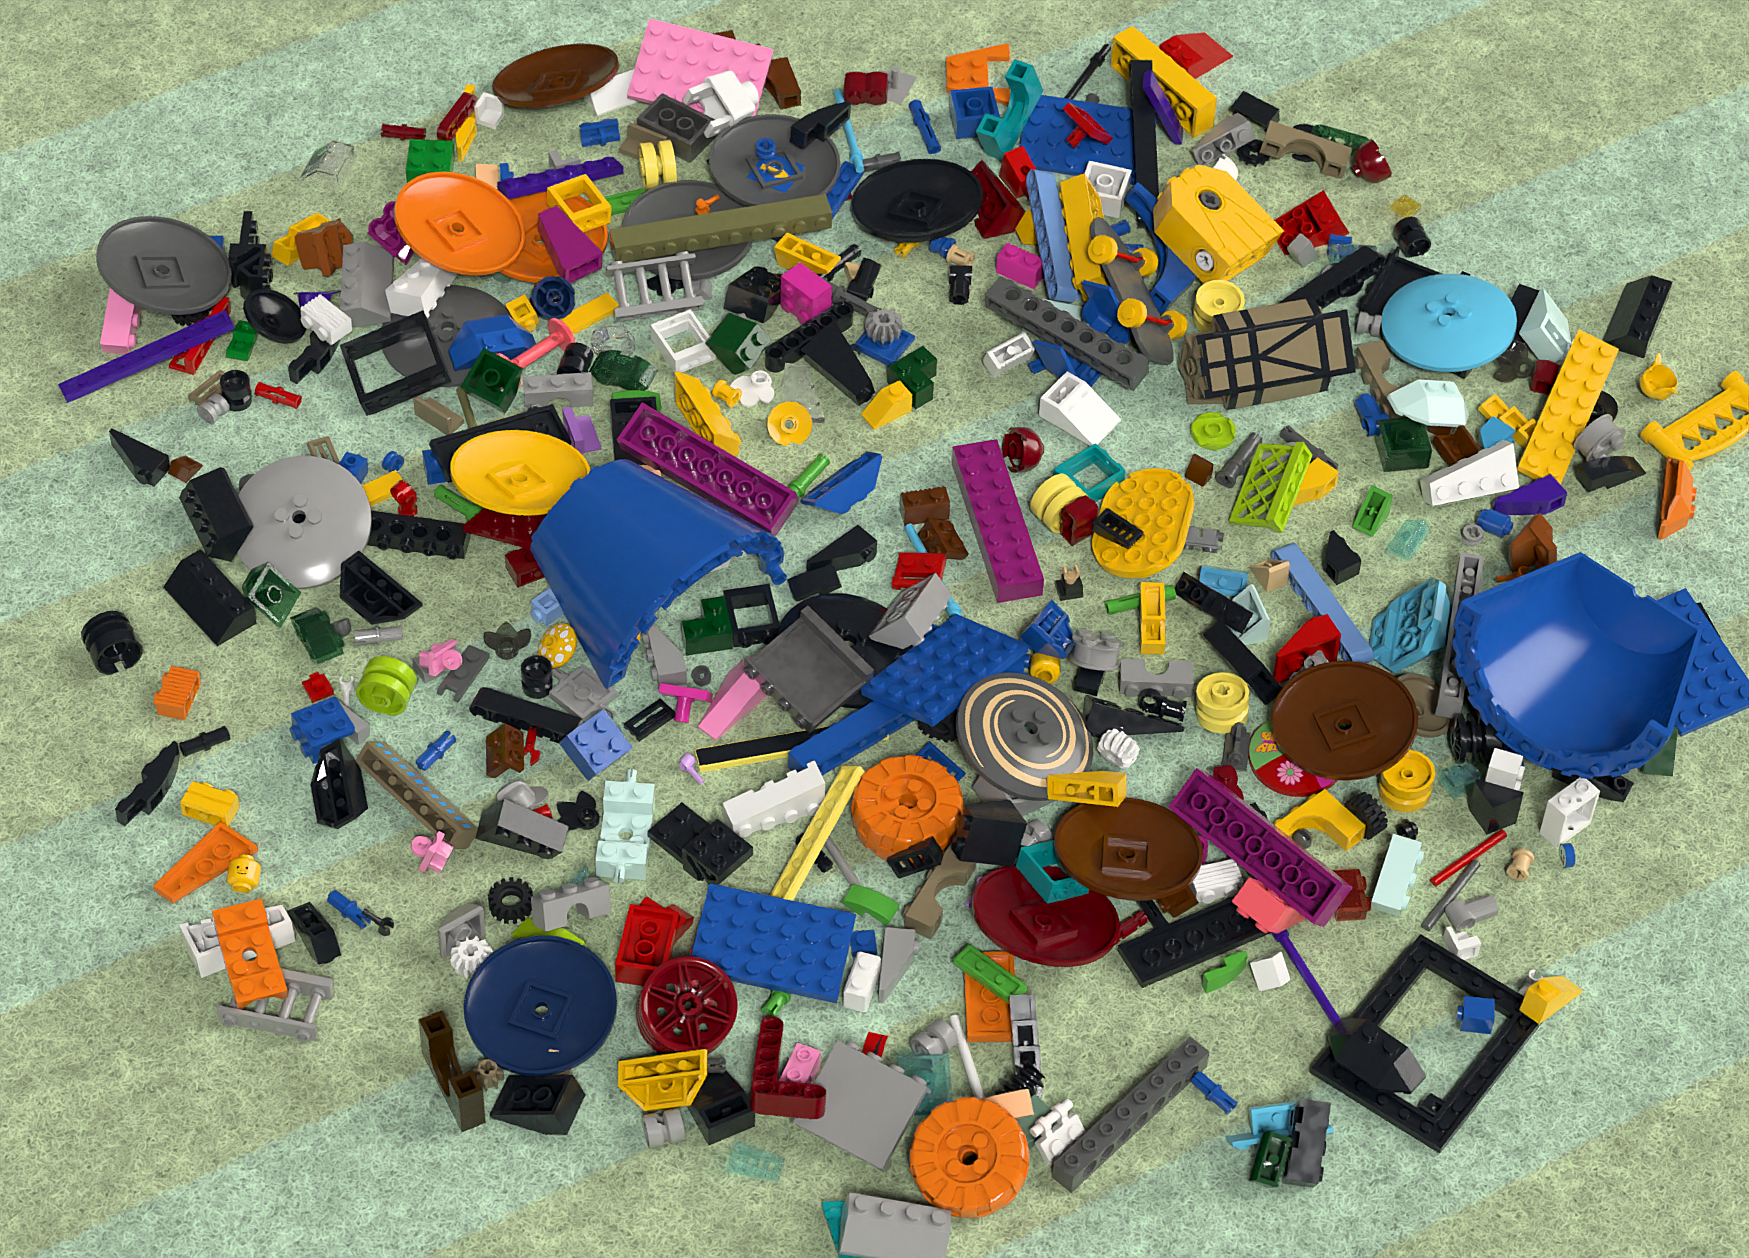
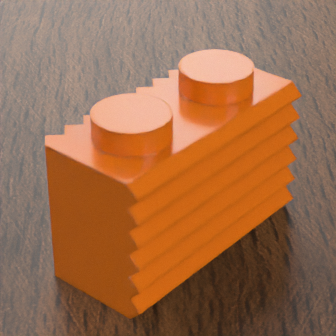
[153,666,201,720]

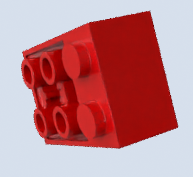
[1274,190,1349,255]

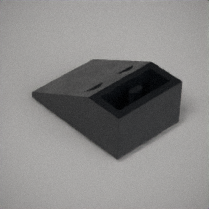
[723,266,783,323]
[610,396,657,465]
[686,1065,755,1146]

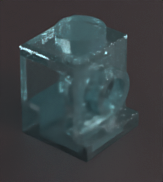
[1440,762,1481,800]

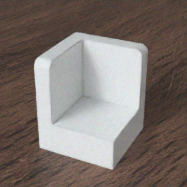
[475,92,504,129]
[1443,926,1481,960]
[1250,952,1290,991]

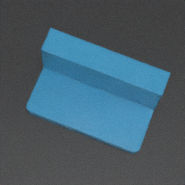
[1200,565,1248,596]

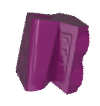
[368,201,414,266]

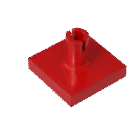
[1063,102,1113,148]

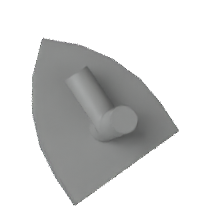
[878,66,917,105]

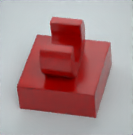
[302,672,334,703]

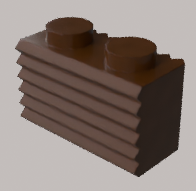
[900,486,950,526]

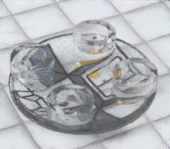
[591,324,636,362]

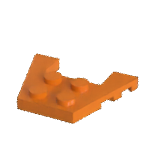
[946,43,1010,106]

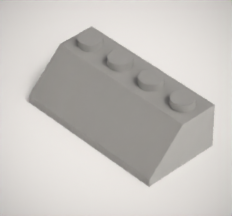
[340,241,394,327]
[869,573,952,649]
[839,1192,951,1258]

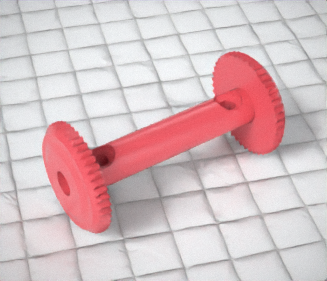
[497,318,575,386]

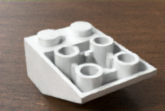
[1039,372,1121,446]

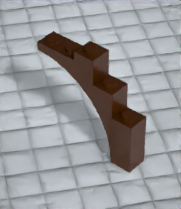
[712,30,801,110]

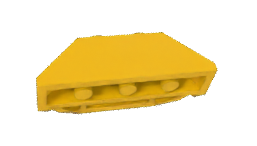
[618,1049,707,1112]

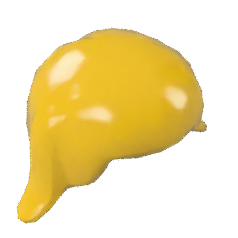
[1639,353,1678,400]

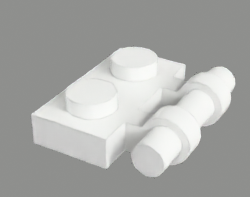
[1030,1099,1086,1165]

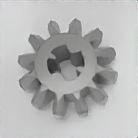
[865,307,903,345]

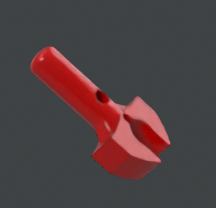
[524,727,541,766]

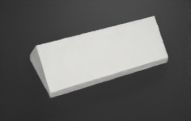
[584,68,639,116]

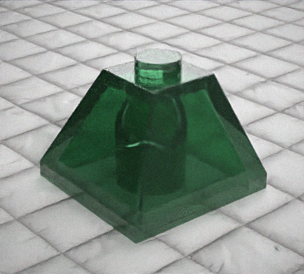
[242,562,301,627]

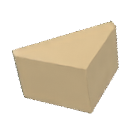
[1249,559,1290,593]

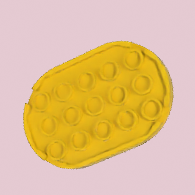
[1092,468,1195,578]

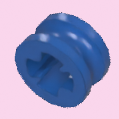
[756,138,776,160]
[382,451,404,473]

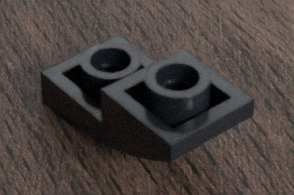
[787,566,842,602]
[1074,667,1106,696]

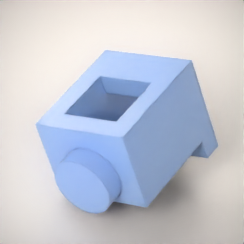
[530,588,565,626]

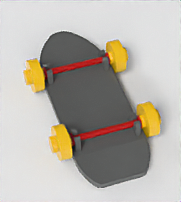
[1088,217,1187,365]

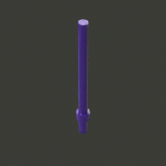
[1272,929,1342,1028]

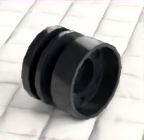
[81,611,143,675]
[1450,713,1502,764]

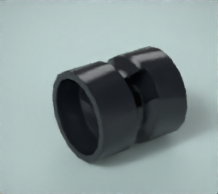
[1393,216,1431,258]
[557,342,594,374]
[220,370,252,412]
[521,655,553,699]

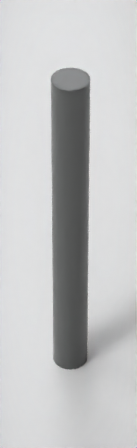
[1421,859,1481,932]

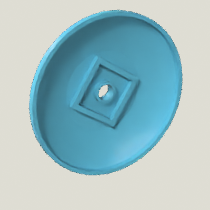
[1381,274,1517,372]

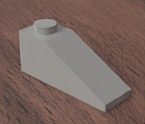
[878,927,920,1003]

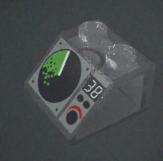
[298,140,355,192]

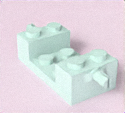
[596,769,655,883]

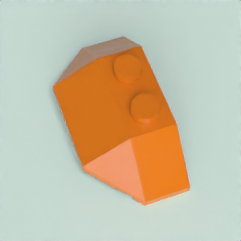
[1657,457,1697,540]

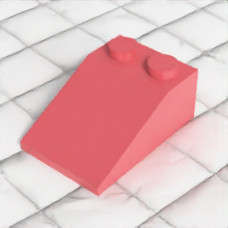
[1232,877,1306,934]

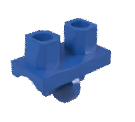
[579,118,620,147]

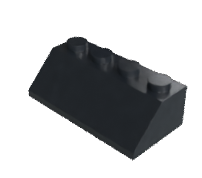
[1603,275,1673,359]
[179,467,254,562]
[163,549,257,647]

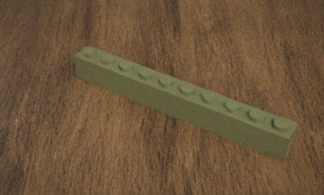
[610,194,832,262]

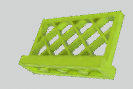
[1229,442,1312,533]

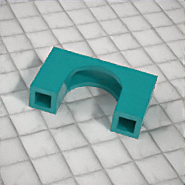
[976,59,1044,161]

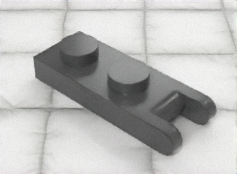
[437,645,490,703]

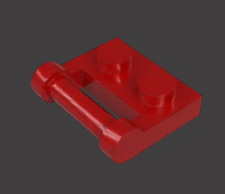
[892,552,947,590]

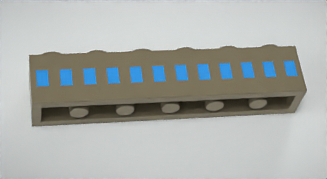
[355,741,478,850]

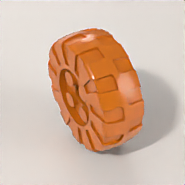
[851,755,964,864]
[909,1097,1030,1219]

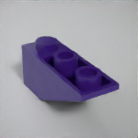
[1493,474,1567,515]

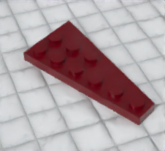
[463,508,547,549]

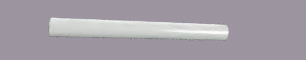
[949,1015,985,1099]

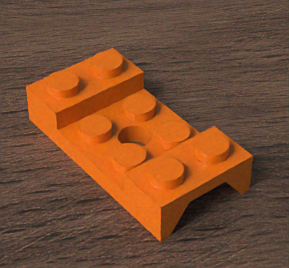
[212,898,287,1009]

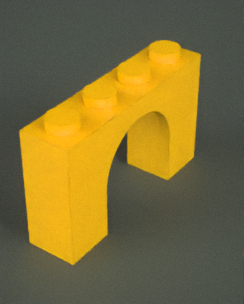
[1273,789,1366,851]

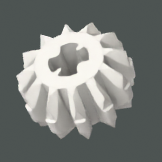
[1097,729,1140,769]
[450,936,493,979]

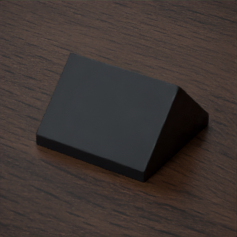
[1469,779,1524,835]

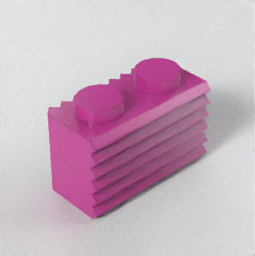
[996,243,1044,289]

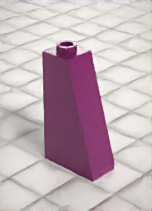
[538,205,602,283]

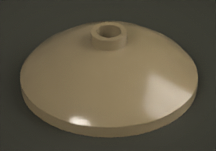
[1397,673,1453,738]

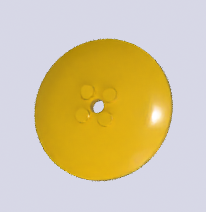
[450,430,590,516]

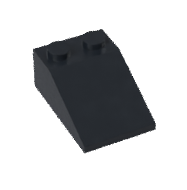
[490,1075,586,1135]

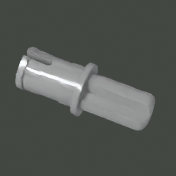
[355,626,403,646]

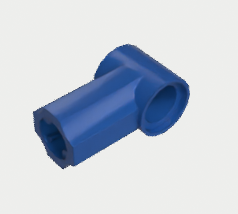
[1354,393,1391,437]

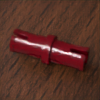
[381,123,426,141]

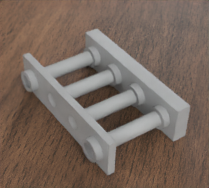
[605,252,704,323]
[217,969,335,1042]

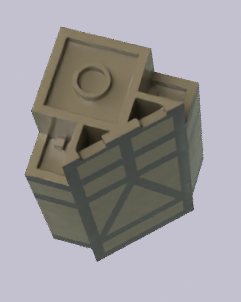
[1178,298,1356,410]

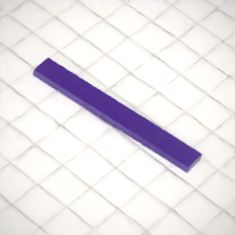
[58,310,235,403]

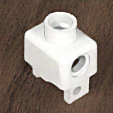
[683,70,759,138]

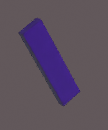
[1143,70,1183,145]

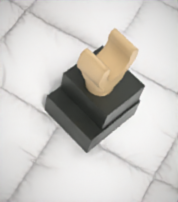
[1055,565,1083,601]

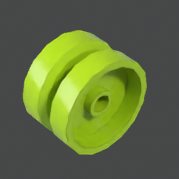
[356,656,417,716]

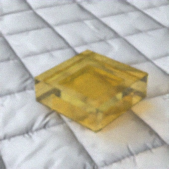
[1391,194,1421,218]

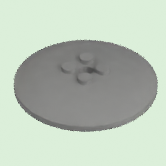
[237,456,372,589]

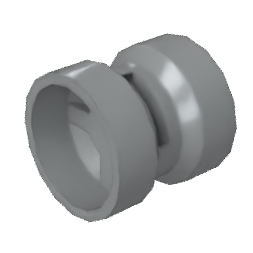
[1356,312,1382,337]
[197,393,229,425]

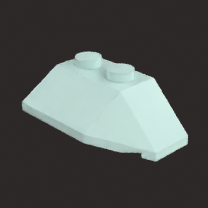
[1387,380,1469,427]

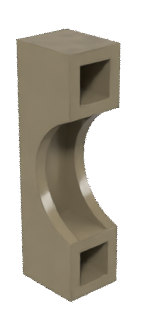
[1259,120,1352,179]
[1354,340,1410,424]
[903,844,977,940]

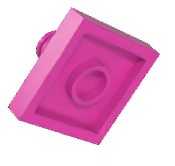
[659,683,713,723]

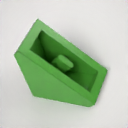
[1352,485,1393,537]

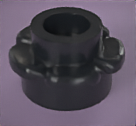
[1396,819,1418,840]

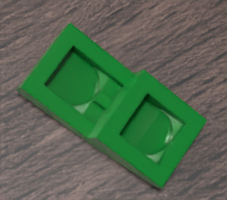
[226,320,258,361]

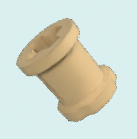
[946,244,975,266]
[1506,848,1535,881]

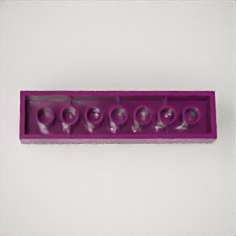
[617,402,799,537]
[952,439,1044,603]
[1168,768,1353,927]

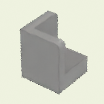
[549,149,581,169]

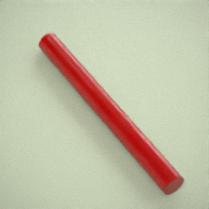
[1429,829,1507,887]

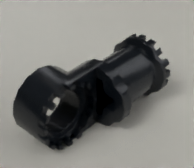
[1139,688,1187,722]

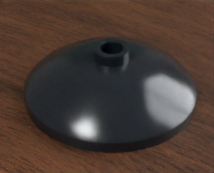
[243,289,307,344]

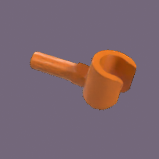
[695,194,720,215]
[1496,566,1529,581]

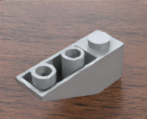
[1192,113,1255,166]
[641,625,687,688]

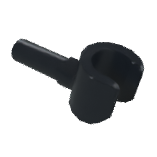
[361,909,394,936]

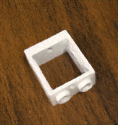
[651,309,716,373]
[1539,777,1600,848]

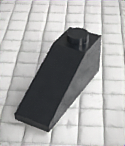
[109,428,170,487]
[806,525,877,572]
[287,902,342,965]

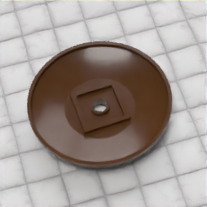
[492,44,619,108]
[1272,661,1418,781]
[1054,797,1203,901]

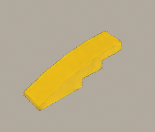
[455,84,477,162]
[1478,394,1537,449]

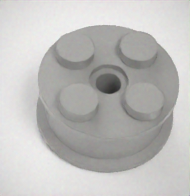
[1573,414,1626,462]
[1069,629,1124,671]

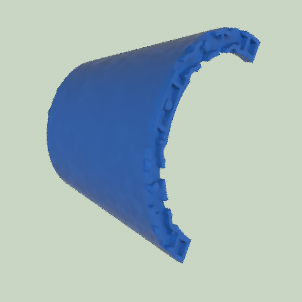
[530,459,784,689]
[1453,552,1703,779]

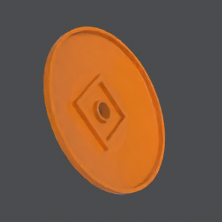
[394,172,525,276]
[499,191,608,283]

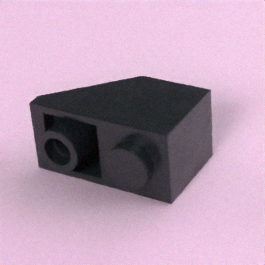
[1323,530,1362,585]

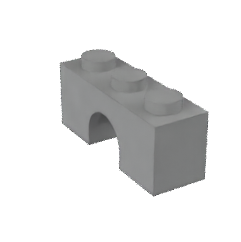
[523,372,593,407]
[1119,658,1193,699]
[531,877,611,932]

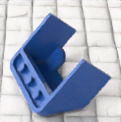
[1033,280,1132,387]

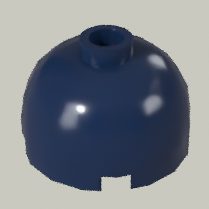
[530,276,576,321]

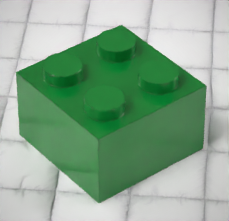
[406,139,455,183]

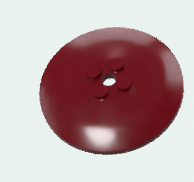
[972,864,1120,967]

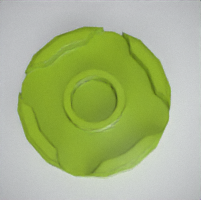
[1191,412,1236,450]

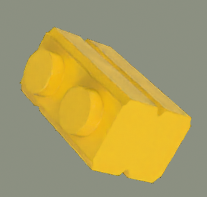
[180,781,240,827]

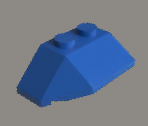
[448,314,536,371]
[801,451,882,514]
[1019,599,1075,659]

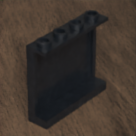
[1358,246,1470,316]

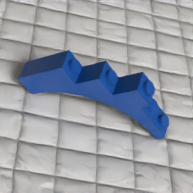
[1124,182,1197,314]

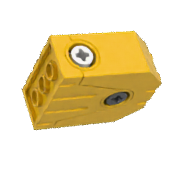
[1153,164,1284,284]

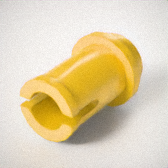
[894,242,920,258]

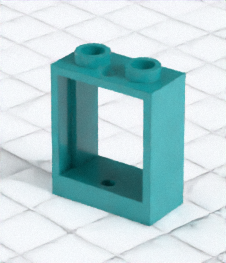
[1053,443,1125,502]
[1016,840,1089,904]

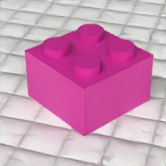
[781,262,832,324]

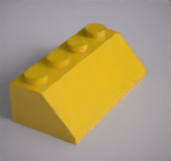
[674,371,741,456]

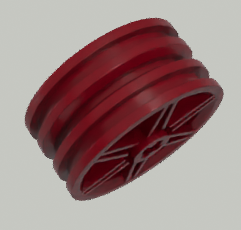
[636,956,738,1055]

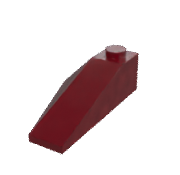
[971,160,1026,239]

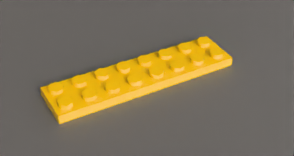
[1517,329,1619,485]

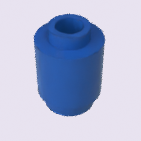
[1477,509,1514,538]

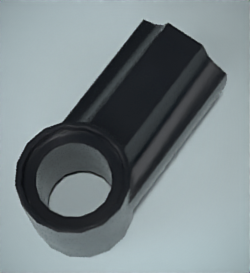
[846,257,882,302]
[949,264,972,305]

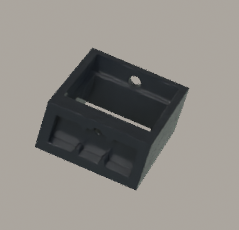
[723,584,780,648]

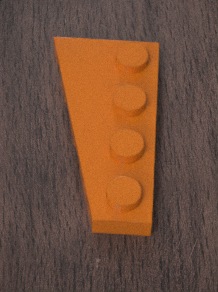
[153,821,258,904]

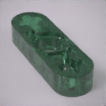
[1310,124,1369,156]

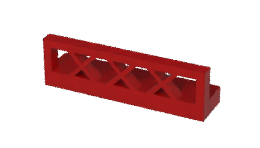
[169,297,231,375]

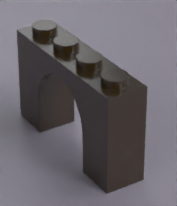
[418,1010,486,1132]

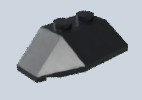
[340,551,423,625]
[310,738,368,830]
[1328,1019,1426,1095]

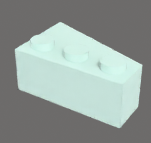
[1371,834,1425,917]

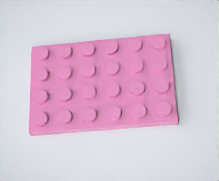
[627,18,774,116]

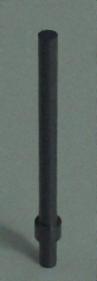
[1064,44,1111,99]

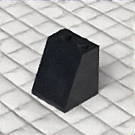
[951,800,1027,867]

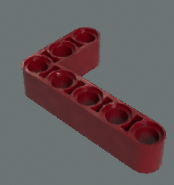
[750,1016,827,1119]

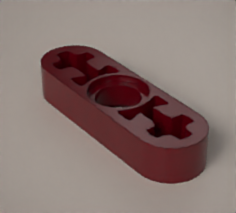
[437,92,477,141]

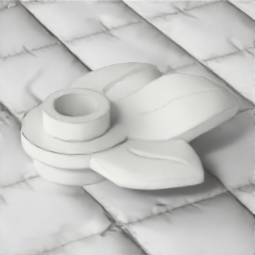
[730,370,774,407]

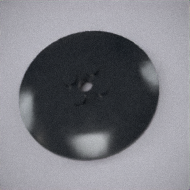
[852,159,983,243]
[777,593,913,709]

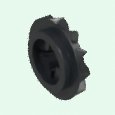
[1237,139,1271,167]

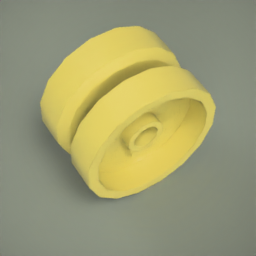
[639,140,677,191]
[1192,280,1245,332]
[1030,473,1088,534]
[1196,672,1250,734]

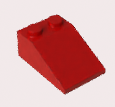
[1159,32,1233,79]
[1273,614,1341,684]
[615,904,679,986]

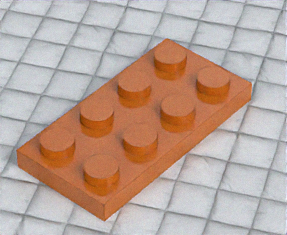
[964,951,1015,1042]

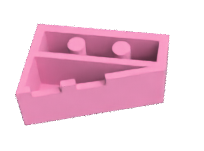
[100,288,143,354]

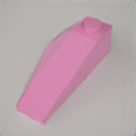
[698,656,767,740]

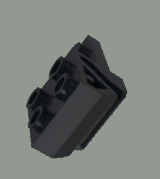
[228,211,273,300]
[647,802,753,885]

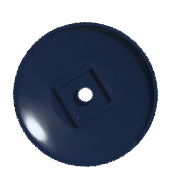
[464,936,617,1076]

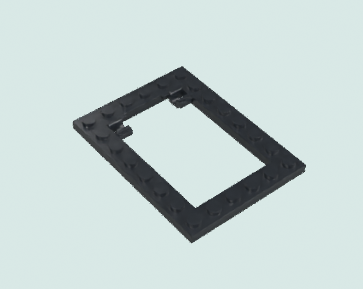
[1310,934,1543,1154]

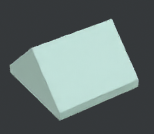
[1225,584,1270,645]

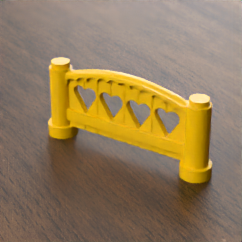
[1640,371,1749,471]

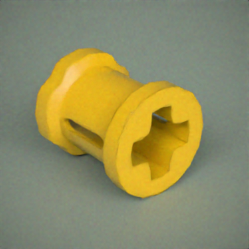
[712,379,742,408]

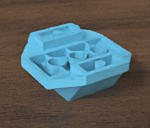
[1369,577,1452,673]

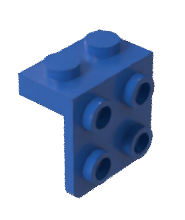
[289,697,355,764]

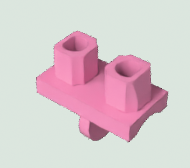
[419,639,462,676]
[411,831,454,873]

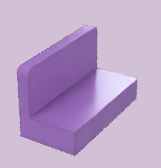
[562,407,601,454]

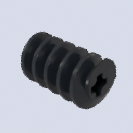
[994,1059,1046,1095]

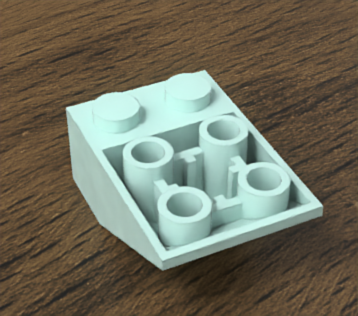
[1519,288,1572,362]

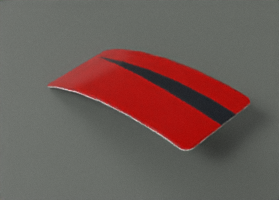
[862,1032,888,1058]

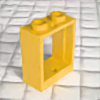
[547,174,611,232]

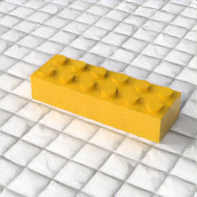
[1110,26,1217,138]
[1059,173,1111,302]

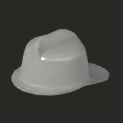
[496,781,549,809]

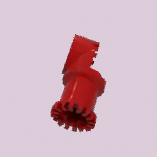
[390,480,418,516]

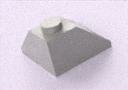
[438,903,486,959]

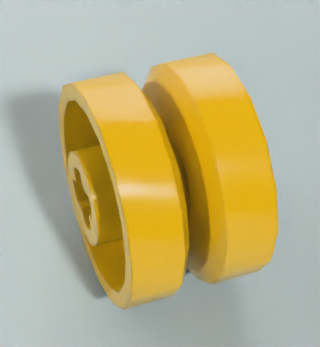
[1378,749,1436,812]

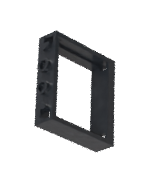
[340,310,451,416]

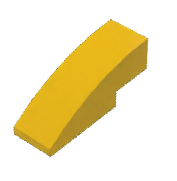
[271,212,332,266]
[1140,582,1166,655]

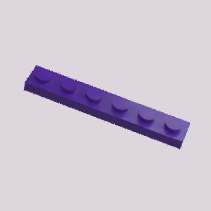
[497,157,624,199]

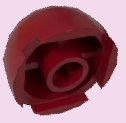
[1352,139,1392,183]
[1002,427,1045,473]

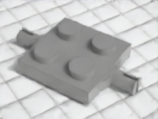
[549,665,617,722]

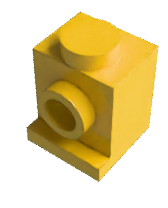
[505,294,540,332]

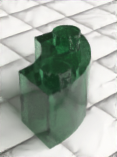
[589,350,658,391]
[290,607,345,664]

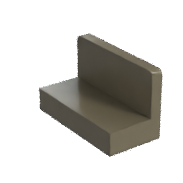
[619,123,668,160]
[413,396,464,435]

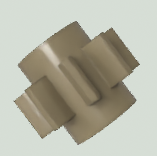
[472,1059,504,1091]

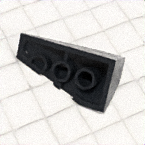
[1083,695,1185,738]

